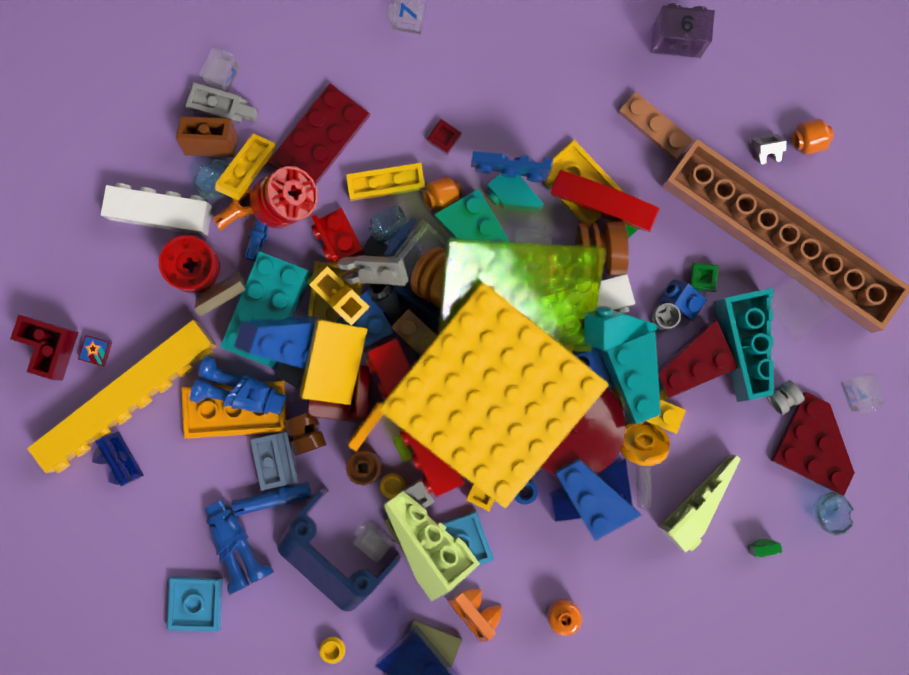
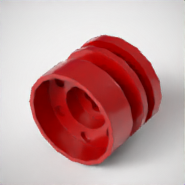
[250,166,318,228]
[159,235,221,293]

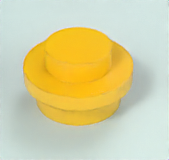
[380,473,406,499]
[319,636,346,664]

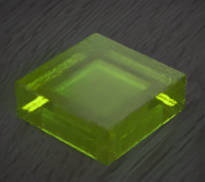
[393,435,412,462]

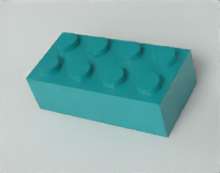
[220,251,311,368]

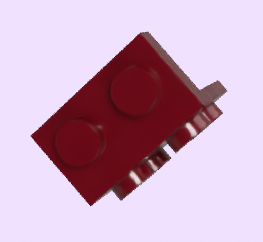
[307,365,372,422]

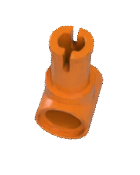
[211,188,254,231]

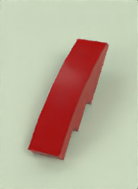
[550,170,660,233]

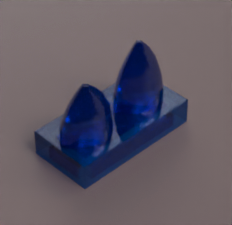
[92,431,144,487]

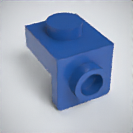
[660,279,707,321]

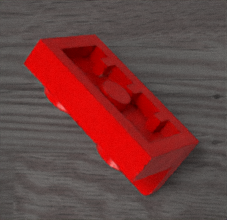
[311,207,365,266]

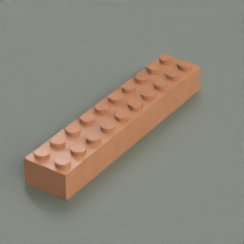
[662,139,909,333]

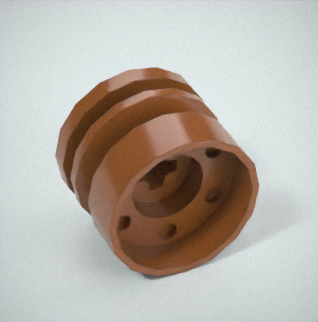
[575,221,629,278]
[411,247,481,315]

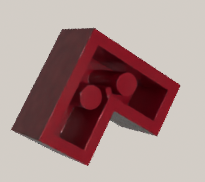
[10,314,79,381]

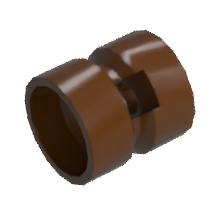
[283,413,327,456]
[346,450,383,486]

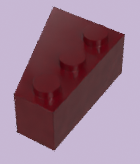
[658,320,738,400]

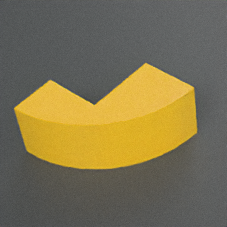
[306,264,369,326]

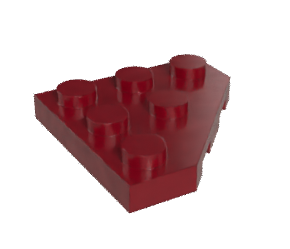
[771,392,855,496]

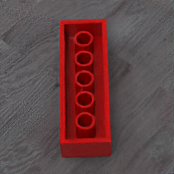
[366,339,465,498]

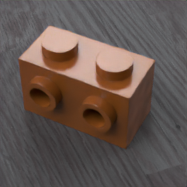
[176,117,238,158]

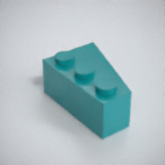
[601,331,661,424]

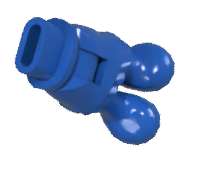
[190,355,286,415]
[204,500,274,595]

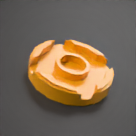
[620,422,670,466]

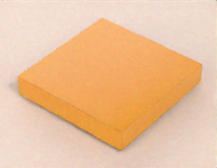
[348,401,384,451]

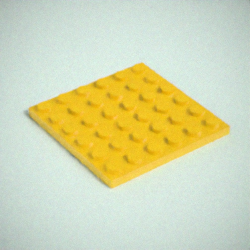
[379,282,609,508]

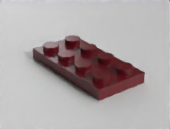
[268,83,370,185]

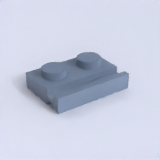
[250,432,299,491]

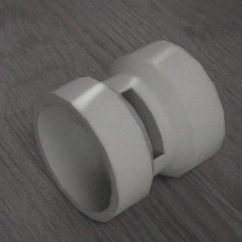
[651,303,681,331]
[767,380,804,415]

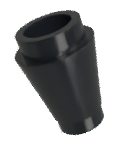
[370,284,404,320]

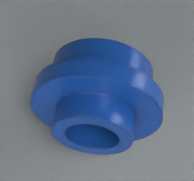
[514,480,538,505]

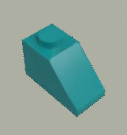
[486,174,544,212]

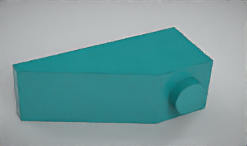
[585,306,657,351]

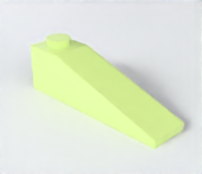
[659,454,740,552]
[384,491,480,602]

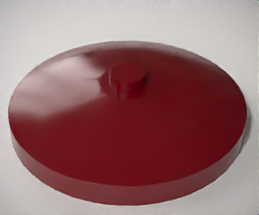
[540,387,625,477]

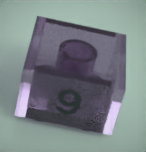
[651,3,715,58]

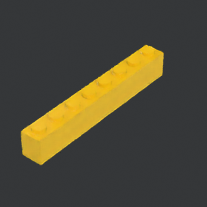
[27,320,217,473]

